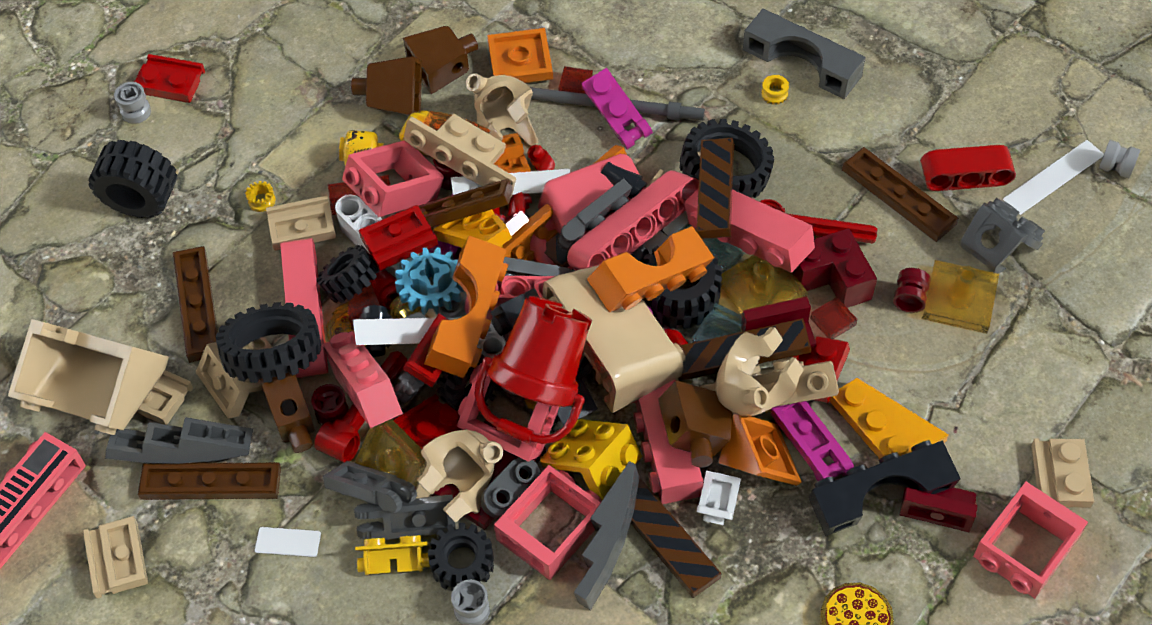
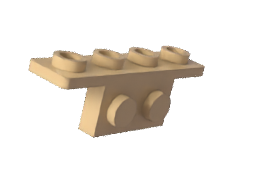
[404,114,516,198]
[700,358,839,414]

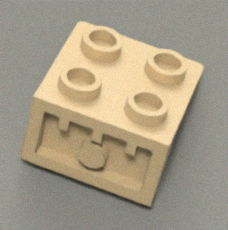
[196,337,272,419]

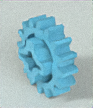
[395,247,465,315]

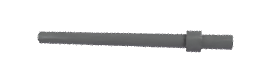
[530,87,705,121]

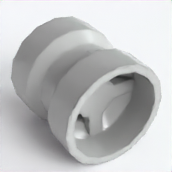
[114,82,151,124]
[1099,140,1140,179]
[451,579,490,625]

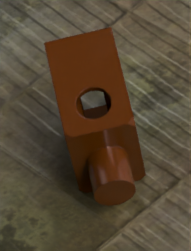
[403,26,478,94]
[351,57,422,116]
[260,373,315,453]
[658,380,732,467]

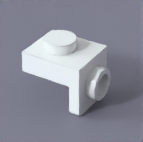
[696,470,741,525]

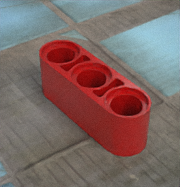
[920,145,1016,191]

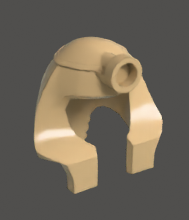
[466,73,539,146]
[716,327,804,417]
[416,429,503,523]

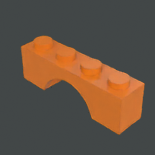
[587,226,715,313]
[424,235,508,378]

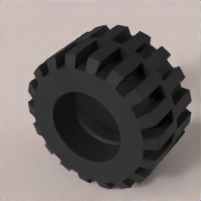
[88,140,177,218]
[642,246,722,329]

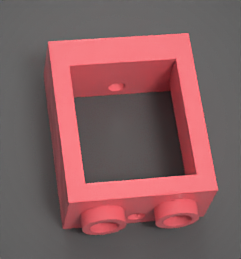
[342,141,444,217]
[457,363,560,462]
[494,465,602,580]
[973,481,1088,599]

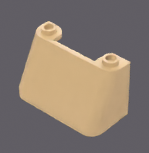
[543,265,685,413]
[8,319,169,435]

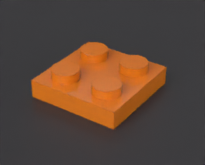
[487,28,553,83]

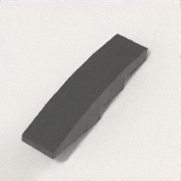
[105,417,253,464]
[574,461,639,611]

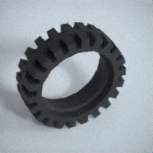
[679,119,774,198]
[216,302,321,383]

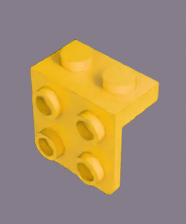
[540,419,642,500]

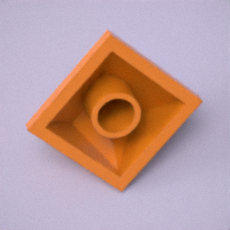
[718,413,802,486]

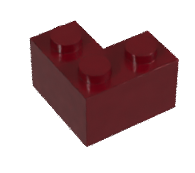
[788,228,877,309]

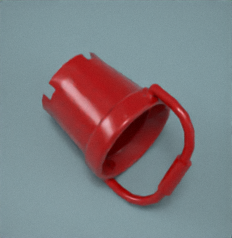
[474,296,592,444]

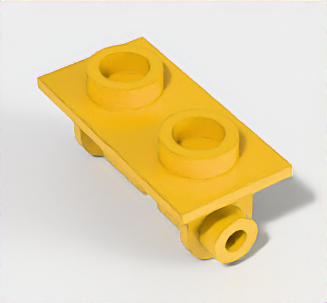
[355,535,430,575]

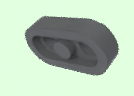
[481,457,541,519]

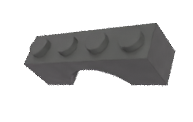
[743,9,866,99]

